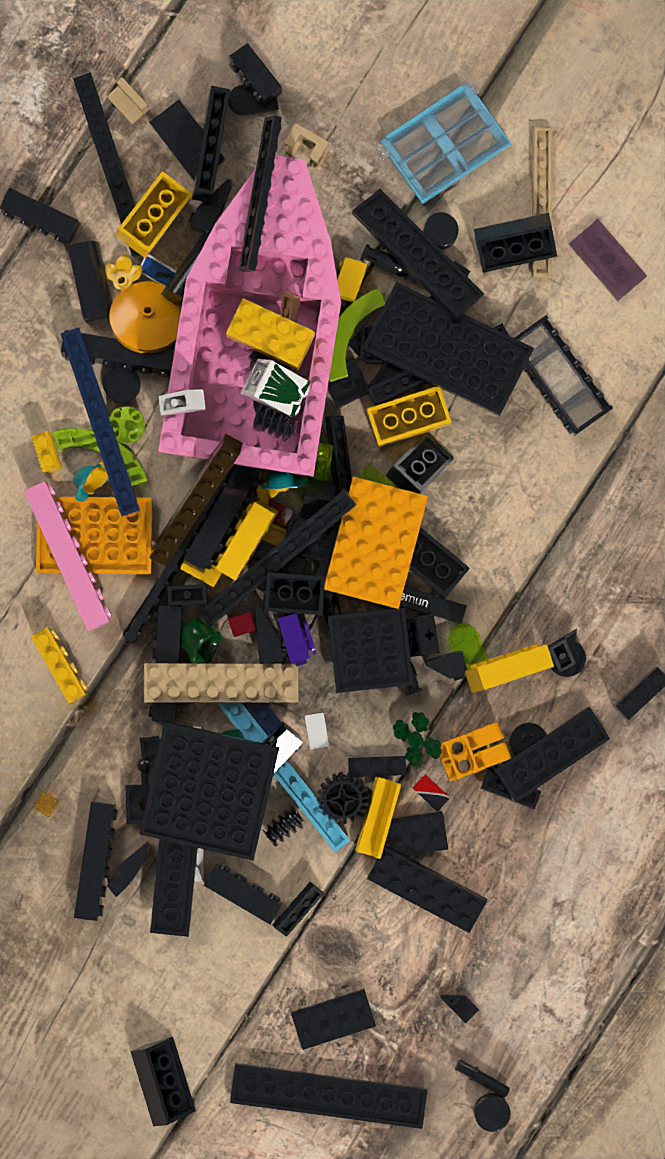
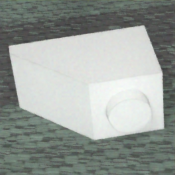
[158,389,206,416]

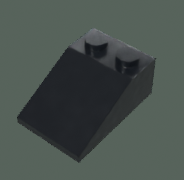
[385,432,454,494]

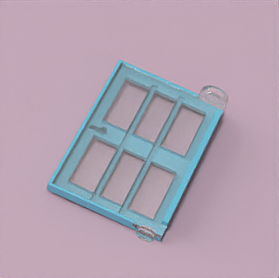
[375,83,511,204]

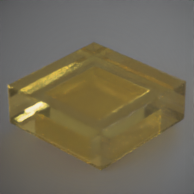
[33,791,60,818]

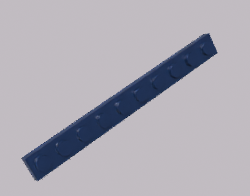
[60,327,140,516]

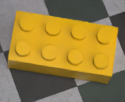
[115,171,192,259]
[226,298,315,370]
[366,386,452,448]
[215,500,279,580]
[465,643,554,693]

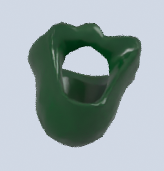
[180,618,223,664]

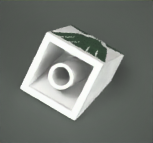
[240,359,311,417]

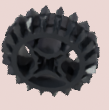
[317,772,369,824]

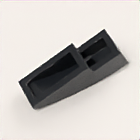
[106,841,150,897]

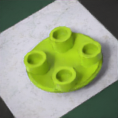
[109,406,145,444]

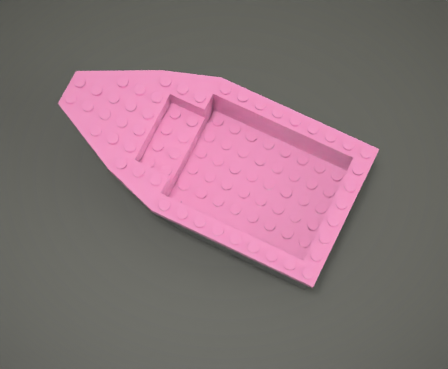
[158,155,341,477]

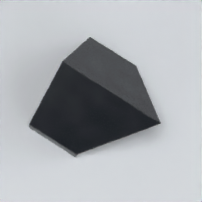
[547,628,577,673]

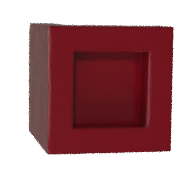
[228,612,256,637]

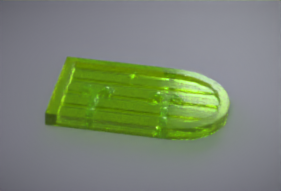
[448,623,489,675]

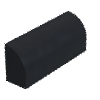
[161,231,211,305]
[67,241,112,322]

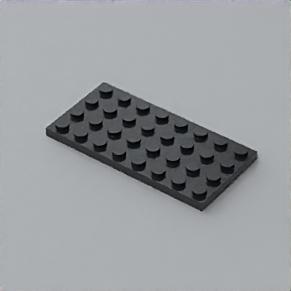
[362,282,534,417]

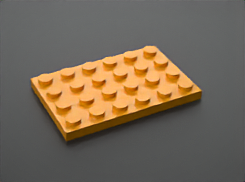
[324,477,428,609]
[36,497,153,574]

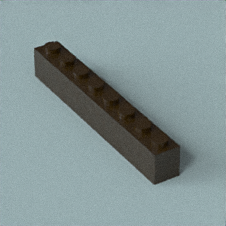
[149,434,243,567]

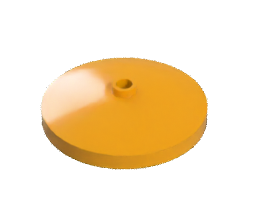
[109,281,183,353]

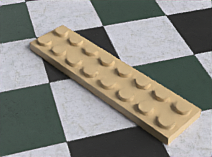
[144,663,298,703]

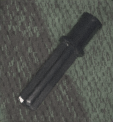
[455,1059,510,1097]

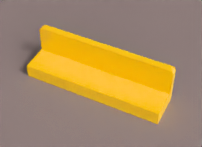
[355,777,401,859]

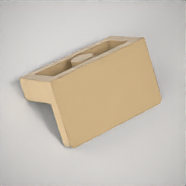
[107,77,149,124]

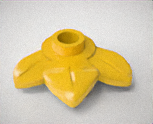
[105,254,142,291]

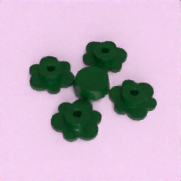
[393,712,442,766]

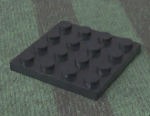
[328,608,413,693]

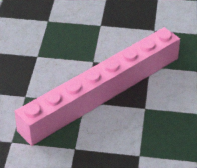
[24,481,112,631]

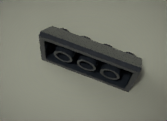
[474,213,558,273]
[130,1037,196,1127]

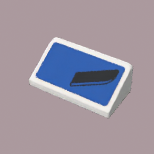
[141,255,176,285]

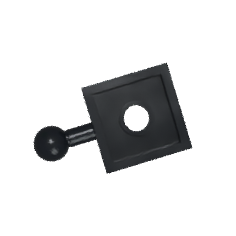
[125,758,152,824]

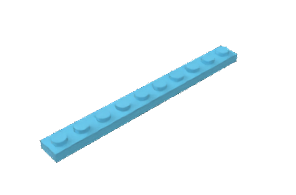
[217,703,350,852]

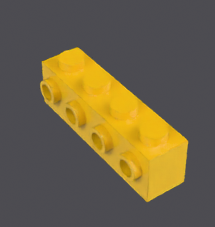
[31,627,88,704]

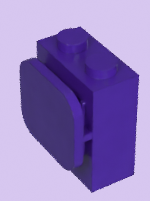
[278,613,317,667]

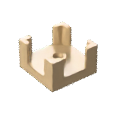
[284,123,329,171]

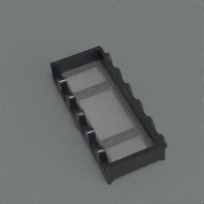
[514,315,613,436]

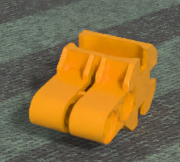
[439,722,512,782]

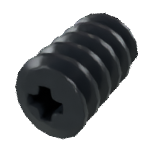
[253,404,298,442]
[262,806,305,847]

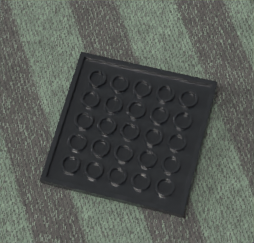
[140,721,280,861]

